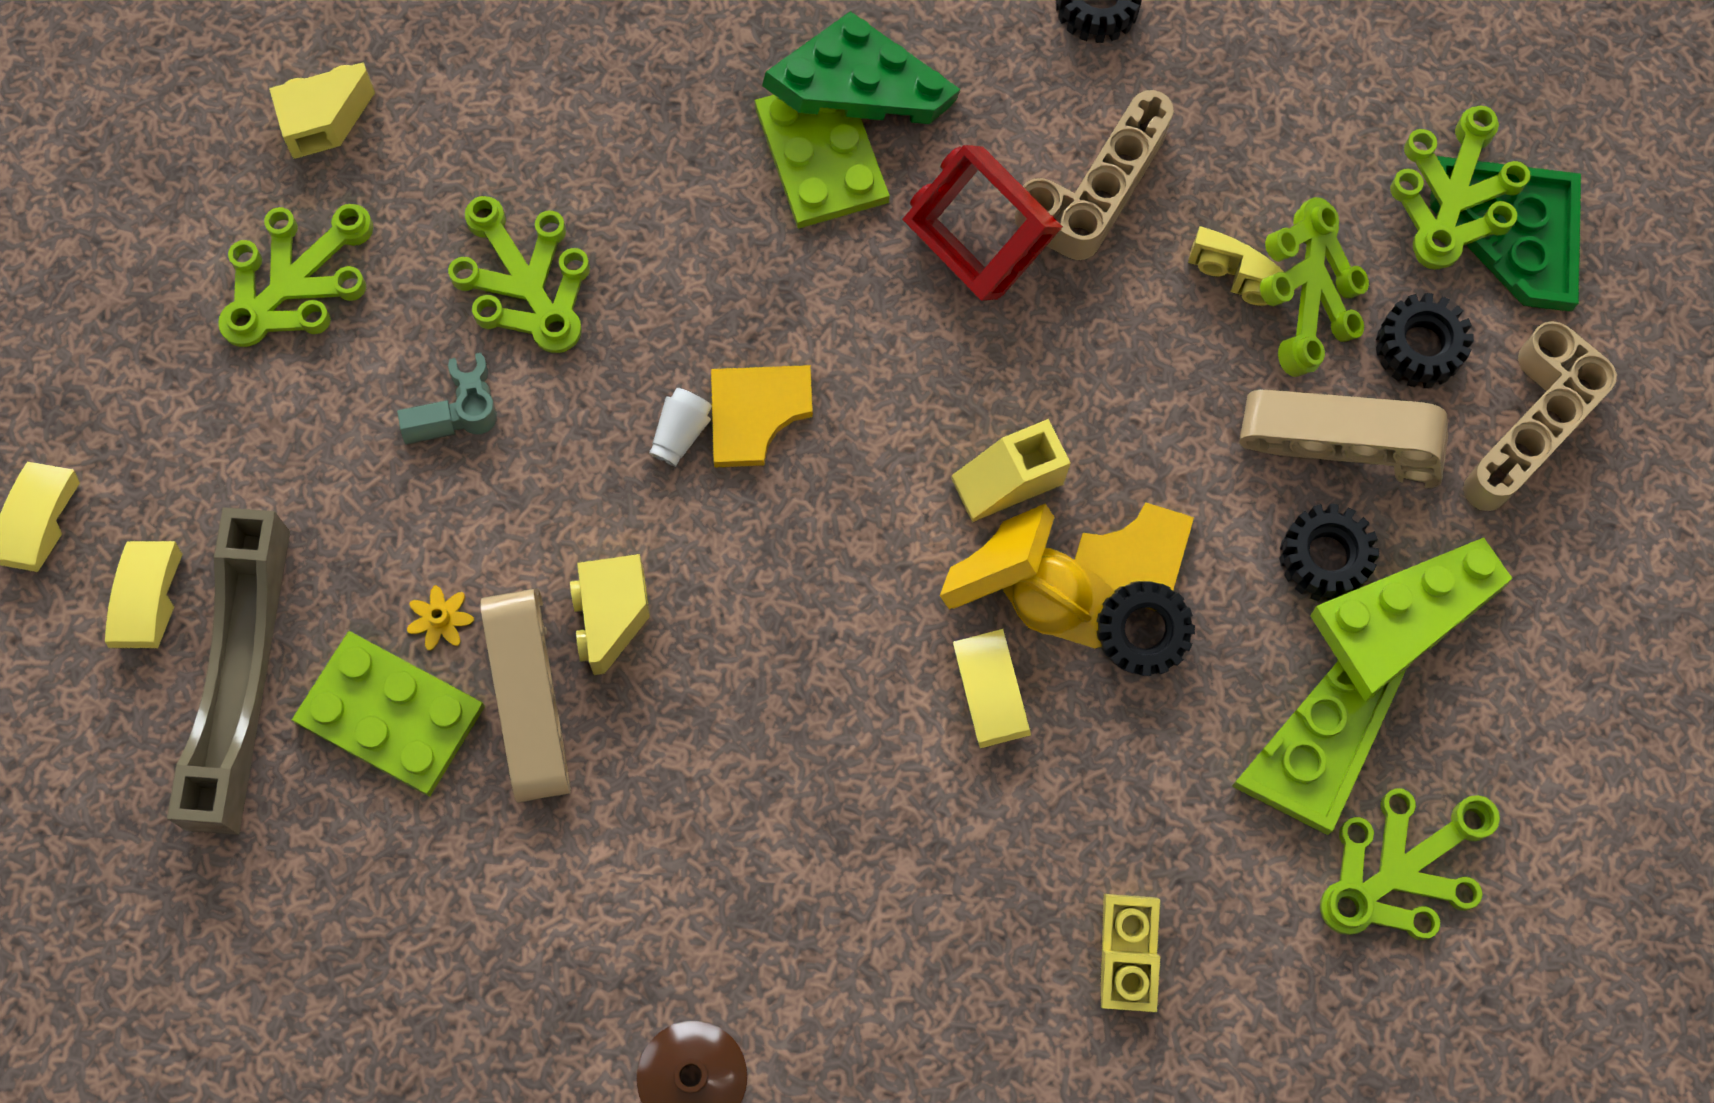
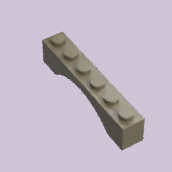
[167,507,290,835]

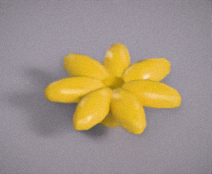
[407,585,474,651]

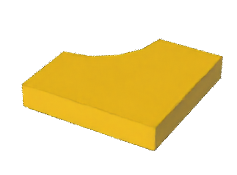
[711,365,813,467]
[1074,502,1194,611]
[939,503,1055,609]

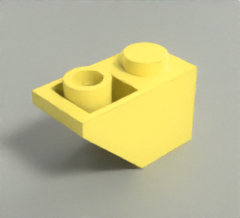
[269,62,375,159]
[951,419,1071,522]
[570,554,650,675]

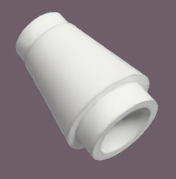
[649,388,712,467]

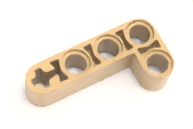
[1015,90,1174,260]
[1463,321,1617,511]
[1239,390,1449,488]
[481,588,571,803]

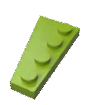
[1310,537,1512,702]
[1232,661,1407,835]

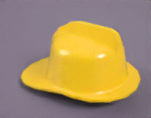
[1003,548,1114,649]

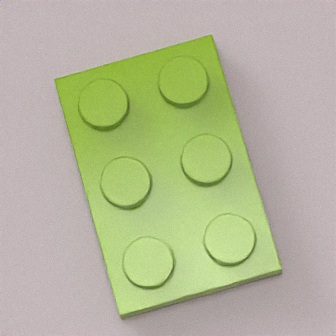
[755,95,890,229]
[292,630,485,797]

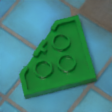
[762,11,961,124]
[1430,156,1581,312]

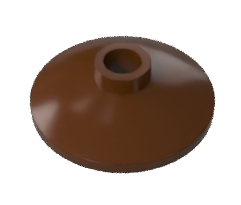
[637,1021,747,1103]

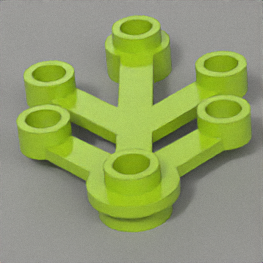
[1390,106,1530,270]
[448,196,590,353]
[1260,197,1369,377]
[218,204,373,347]
[1320,788,1500,940]

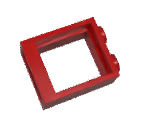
[902,145,1063,301]

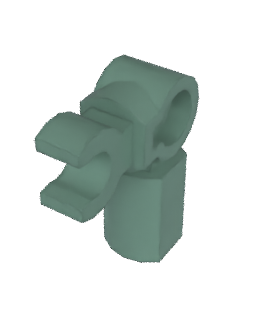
[397,353,497,445]

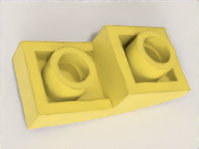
[1188,226,1284,306]
[0,462,80,572]
[105,541,183,648]
[953,629,1031,748]
[1101,894,1160,1012]

